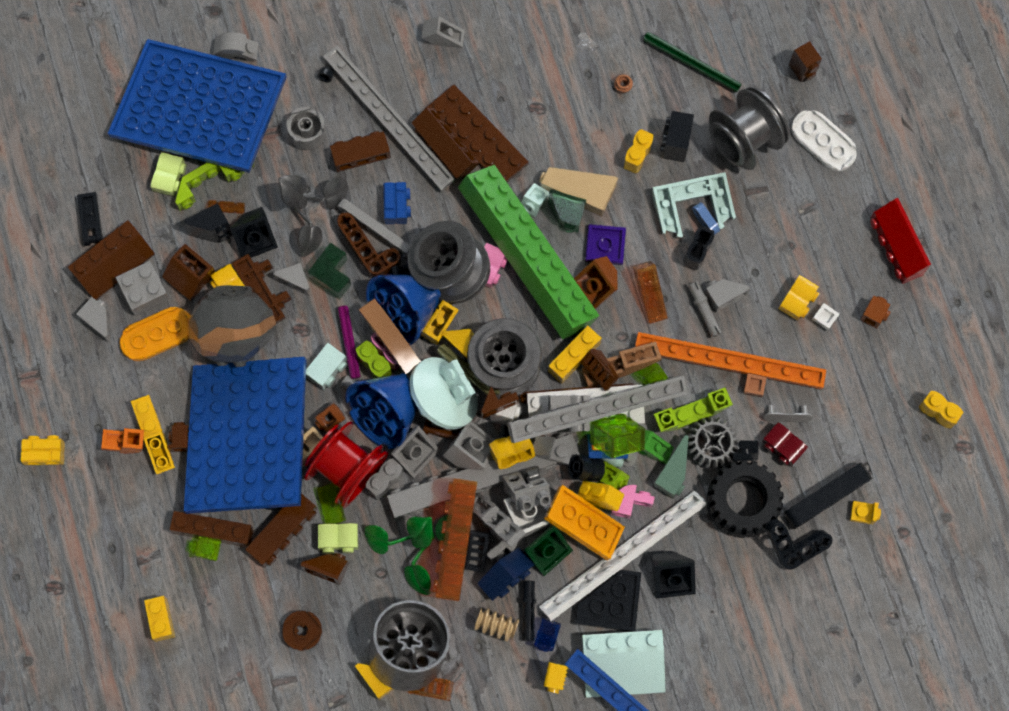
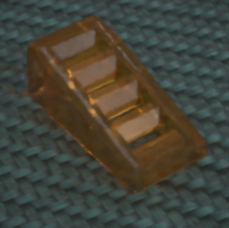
[408,678,454,701]

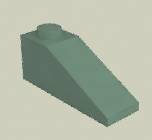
[653,435,689,499]

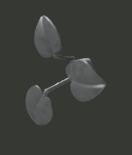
[278,175,347,257]

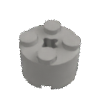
[287,107,326,150]

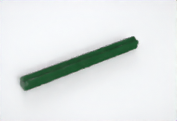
[643,32,742,92]

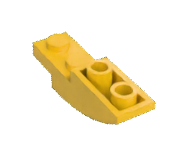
[130,395,175,475]

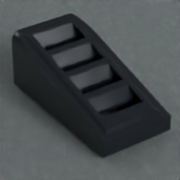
[464,529,490,572]

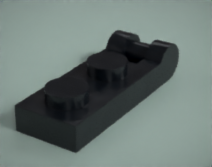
[77,192,104,246]

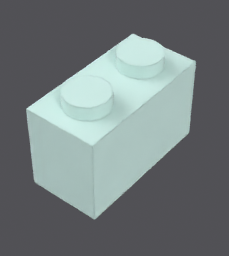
[306,343,347,390]

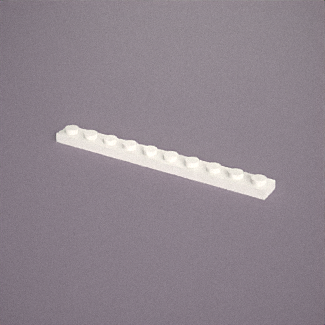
[539,491,707,621]

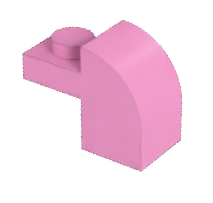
[611,485,655,519]

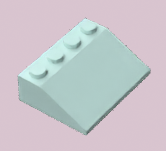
[581,630,666,698]

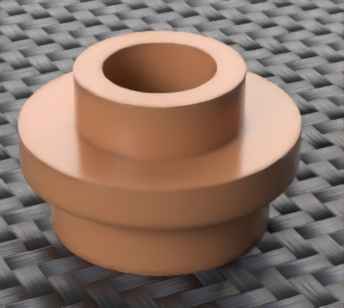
[614,75,633,93]

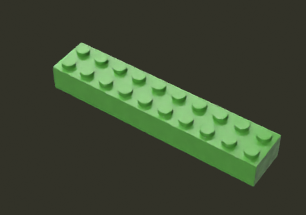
[458,165,600,340]

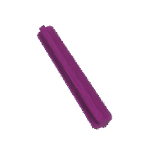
[338,305,361,379]

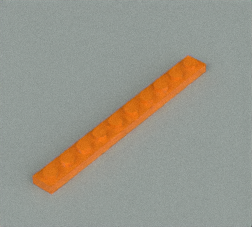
[635,332,826,390]

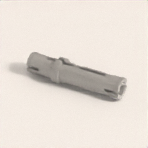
[688,281,722,338]

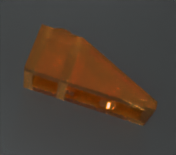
[633,261,668,324]

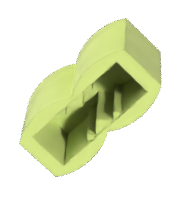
[151,152,187,196]
[318,523,358,554]

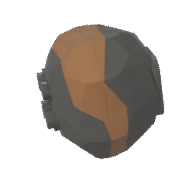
[188,285,276,367]

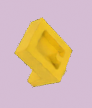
[850,501,881,525]

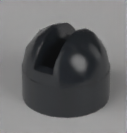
[317,66,333,82]

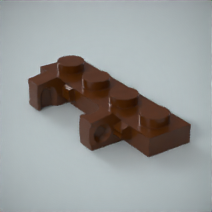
[232,254,292,324]

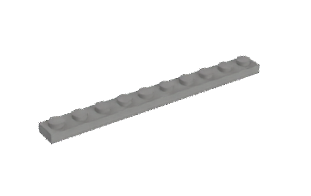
[323,45,455,192]
[507,375,688,443]

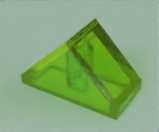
[633,363,669,385]

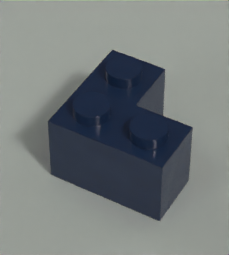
[477,547,534,601]

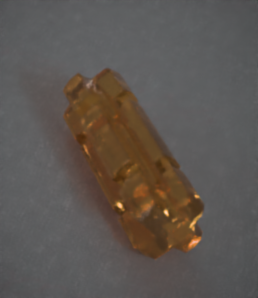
[208,200,245,214]

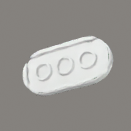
[791,110,857,171]

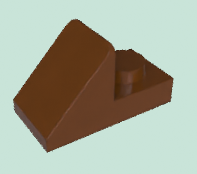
[481,386,519,419]

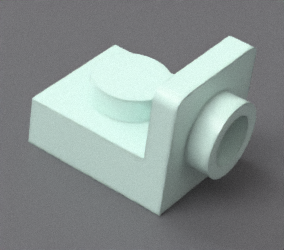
[521,183,550,217]

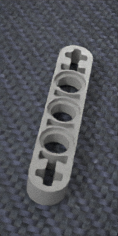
[337,199,411,259]

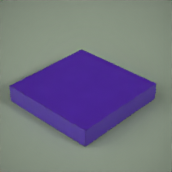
[585,224,626,265]

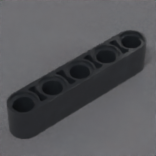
[783,463,873,530]

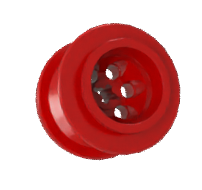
[304,421,388,508]

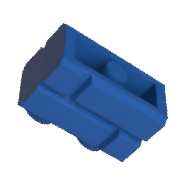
[383,182,411,224]

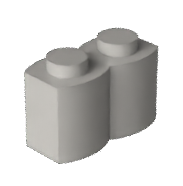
[366,458,404,500]

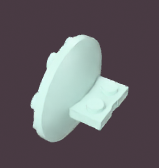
[410,357,478,429]

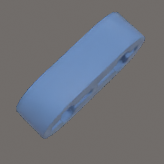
[692,202,720,235]

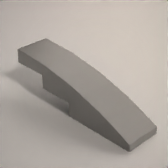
[465,493,526,547]

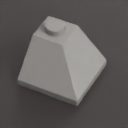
[443,421,495,470]

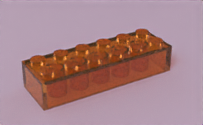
[432,478,477,601]

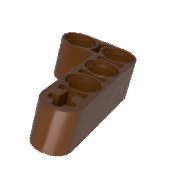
[337,213,401,278]

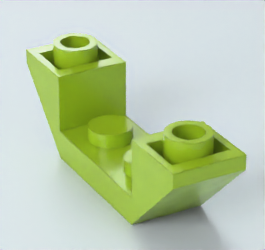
[175,162,244,211]
[653,387,733,432]

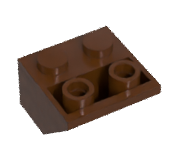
[162,244,215,301]

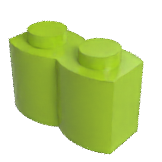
[356,340,392,378]

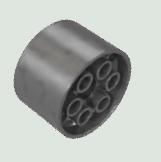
[368,600,450,691]

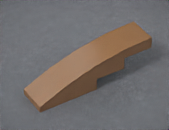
[358,299,421,374]
[582,342,662,387]

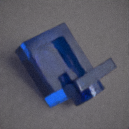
[534,618,561,652]

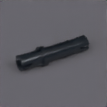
[521,581,537,641]

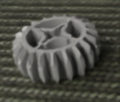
[688,416,739,469]

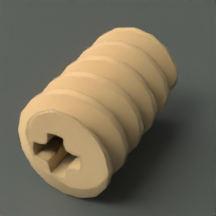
[475,608,519,642]

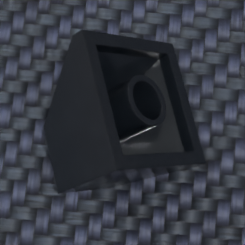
[230,207,278,258]
[652,551,696,599]

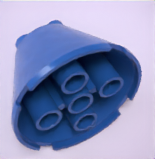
[366,275,441,345]
[345,373,418,449]

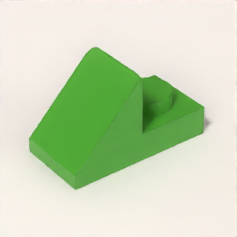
[638,430,674,464]

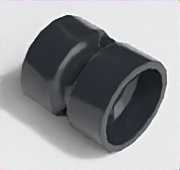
[568,454,605,482]

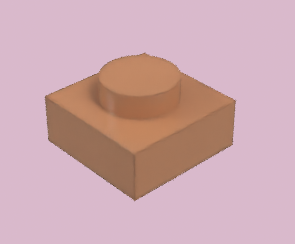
[744,373,767,397]

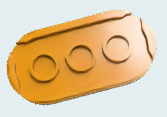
[120,307,191,361]

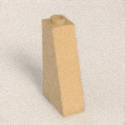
[539,167,618,216]

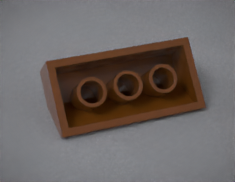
[68,220,155,300]

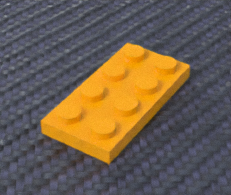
[544,485,625,561]

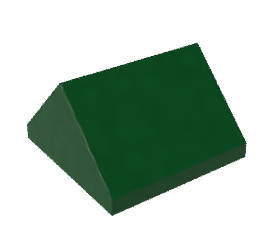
[524,525,573,576]

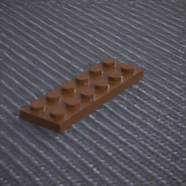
[427,84,529,182]

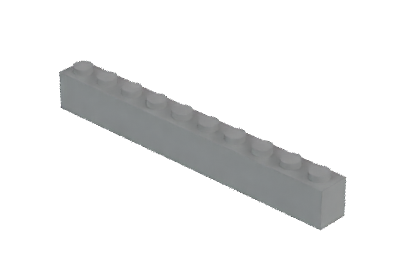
[387,433,579,521]

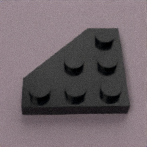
[576,570,641,632]

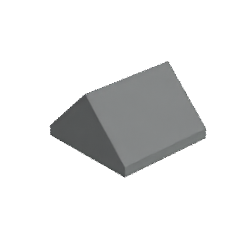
[391,425,440,478]

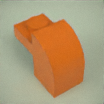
[101,428,144,454]

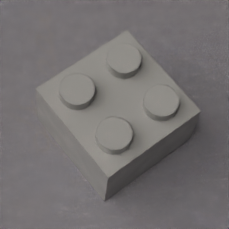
[116,261,170,316]

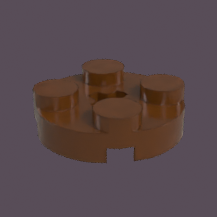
[282,611,323,652]

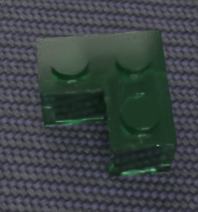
[308,243,351,300]

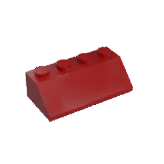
[870,198,931,284]

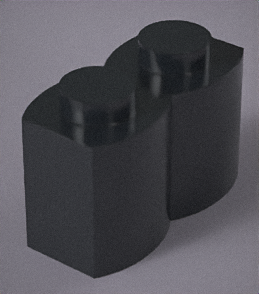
[684,226,714,270]

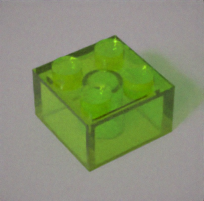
[590,413,645,458]

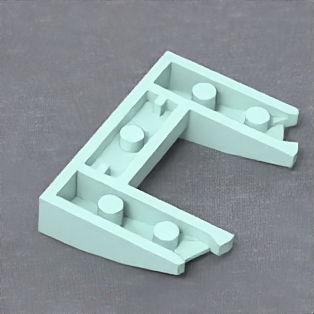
[651,172,736,238]

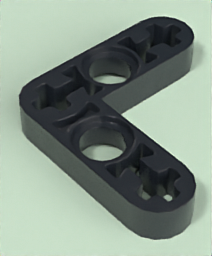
[766,519,833,570]

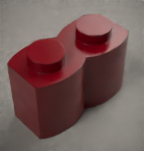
[762,422,808,467]

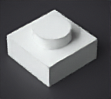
[812,303,839,330]

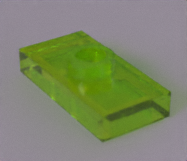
[317,484,346,524]

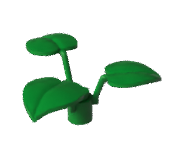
[364,516,434,595]

